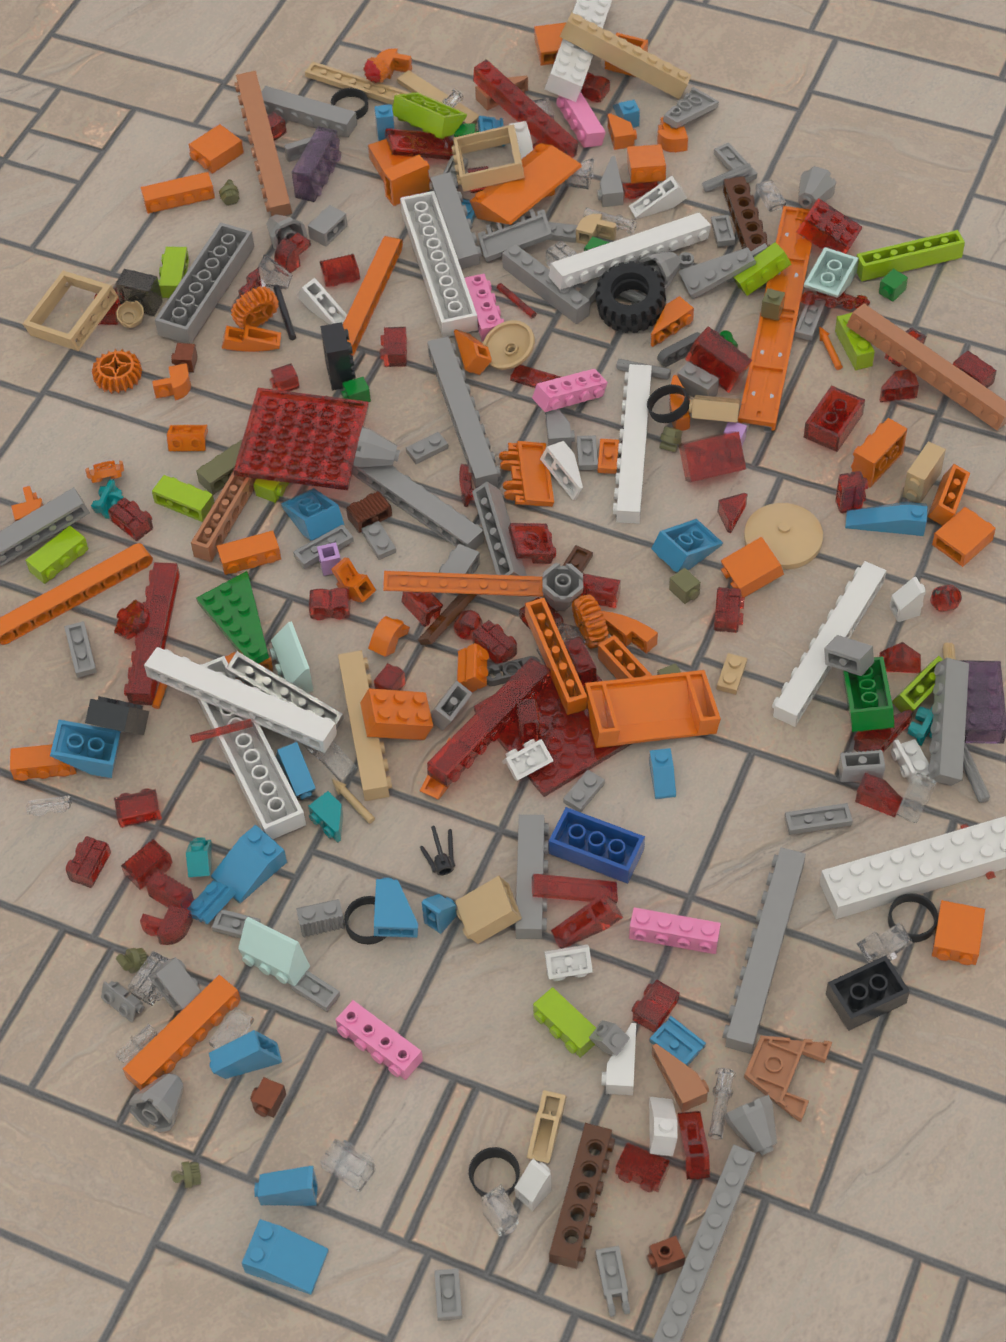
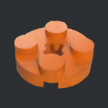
[85,461,125,483]

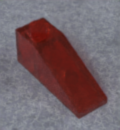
[853,709,913,752]
[551,894,623,949]
[677,1111,710,1180]

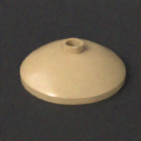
[483,320,535,370]

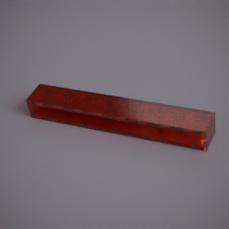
[473,59,578,158]
[124,562,180,705]
[427,657,551,787]

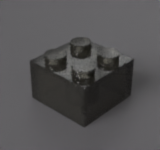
[115,269,163,317]

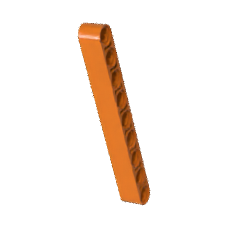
[343,236,403,356]
[0,543,153,645]

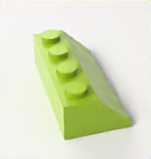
[392,92,467,139]

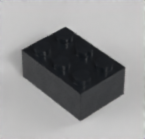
[320,322,356,391]
[85,696,149,735]
[826,955,910,1031]

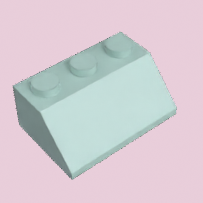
[269,621,314,693]
[238,917,310,986]

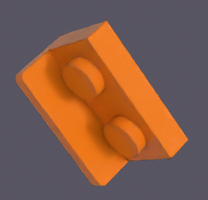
[167,425,208,451]

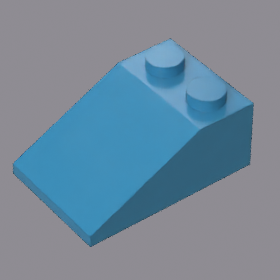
[281,488,344,541]
[651,519,723,572]
[50,720,121,778]
[211,824,287,903]
[242,1219,329,1295]

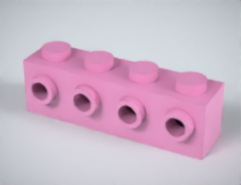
[556,92,606,148]
[464,274,504,342]
[532,368,608,412]
[629,907,721,954]
[335,1000,423,1080]

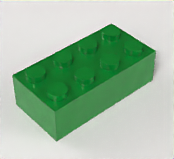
[843,656,894,732]

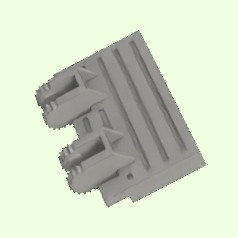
[478,208,553,262]

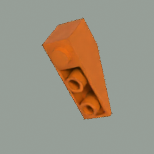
[651,296,694,347]
[454,329,492,375]

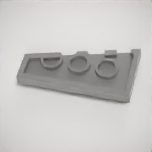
[663,87,719,128]
[679,247,757,299]

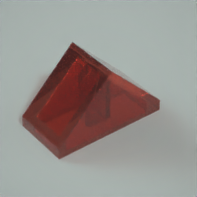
[718,493,748,533]
[879,642,921,673]

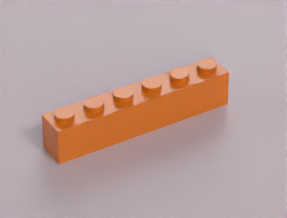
[525,598,587,715]
[123,975,241,1090]

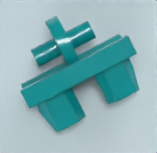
[91,480,125,519]
[907,705,933,746]

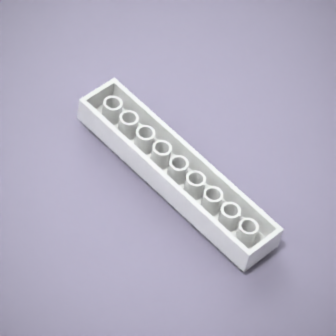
[544,0,612,102]
[400,191,478,338]
[197,656,306,839]
[820,816,1006,919]

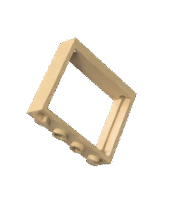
[451,124,525,192]
[23,271,118,351]

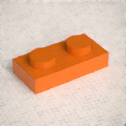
[598,439,619,474]

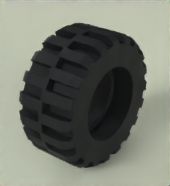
[595,261,666,333]

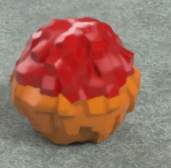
[363,57,390,83]

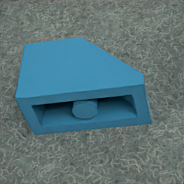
[613,99,640,127]
[649,748,676,799]
[421,894,457,934]

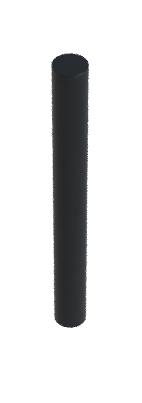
[273,285,296,340]

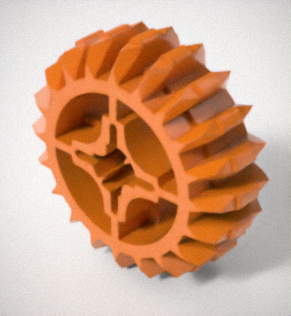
[231,286,279,329]
[92,349,142,394]
[572,594,608,649]

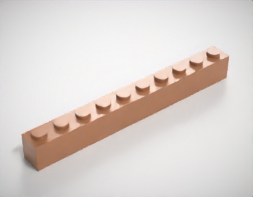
[234,70,292,216]
[846,304,1006,431]

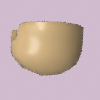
[116,301,144,328]

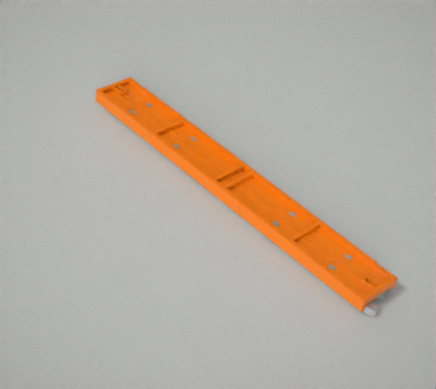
[738,206,819,433]

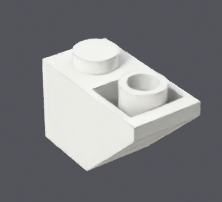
[890,577,926,622]
[515,1159,551,1211]

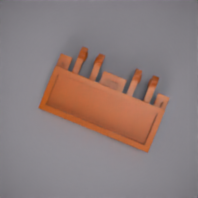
[499,441,554,507]

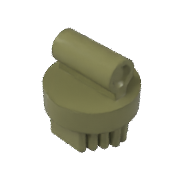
[219,179,240,206]
[660,426,683,453]
[116,948,148,973]
[171,1161,201,1189]

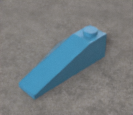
[845,501,928,536]

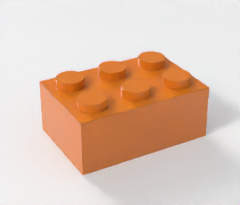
[851,418,907,488]
[360,688,433,740]

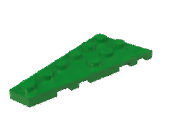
[196,571,269,664]

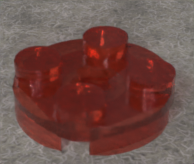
[114,600,148,640]

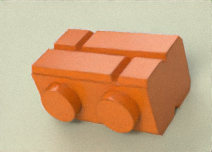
[457,643,489,692]

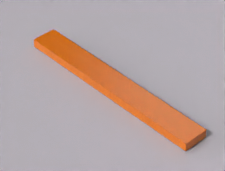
[383,571,543,597]

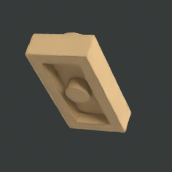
[716,653,747,695]

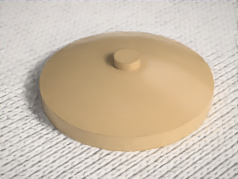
[744,503,823,570]

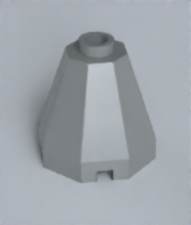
[798,166,836,209]
[266,214,307,255]
[638,252,681,289]
[353,427,400,467]
[542,563,583,611]
[129,1073,183,1133]
[724,1095,777,1156]

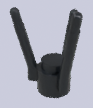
[420,826,455,876]

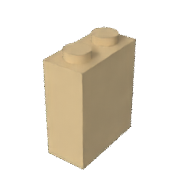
[689,395,740,423]
[902,441,946,503]
[455,876,522,944]

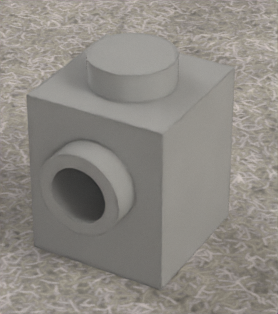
[589,1020,630,1056]

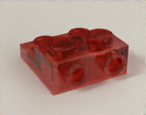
[508,523,556,564]

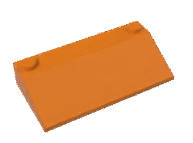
[470,143,582,225]
[585,670,721,748]

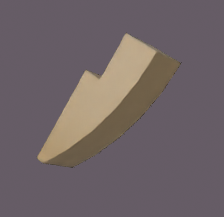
[527,1090,567,1164]

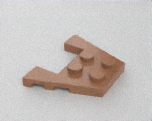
[744,1036,832,1122]

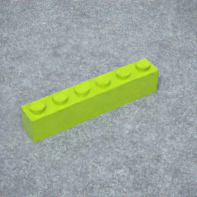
[856,230,965,282]

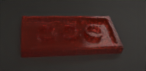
[385,129,455,160]

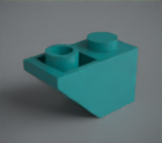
[309,791,343,843]
[186,837,212,877]

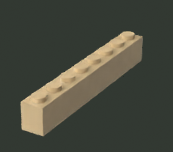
[560,12,692,99]
[338,650,392,801]

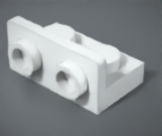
[502,739,553,781]
[891,739,930,784]
[544,944,593,981]

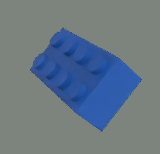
[548,807,645,884]

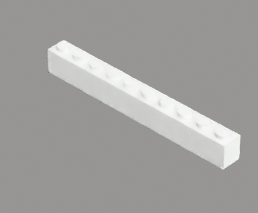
[549,213,711,290]
[613,364,652,524]
[772,561,887,727]
[144,647,337,753]

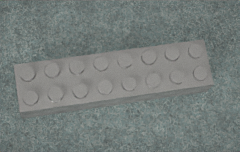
[155,222,254,344]

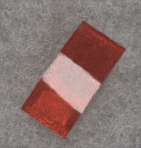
[238,267,263,298]
[459,464,475,507]

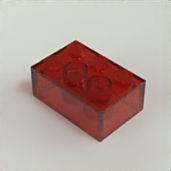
[796,198,863,254]
[685,326,752,393]
[803,385,865,452]
[678,431,746,482]

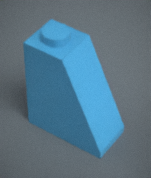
[374,104,395,141]
[276,742,316,800]
[374,877,418,938]
[209,1030,282,1079]
[254,1166,318,1206]

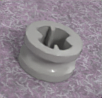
[678,252,694,269]

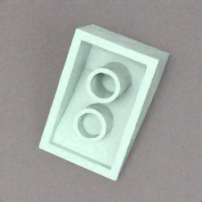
[804,247,858,298]

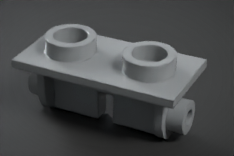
[101,981,145,1023]

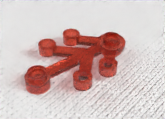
[800,290,870,309]

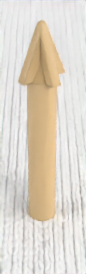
[332,779,375,824]

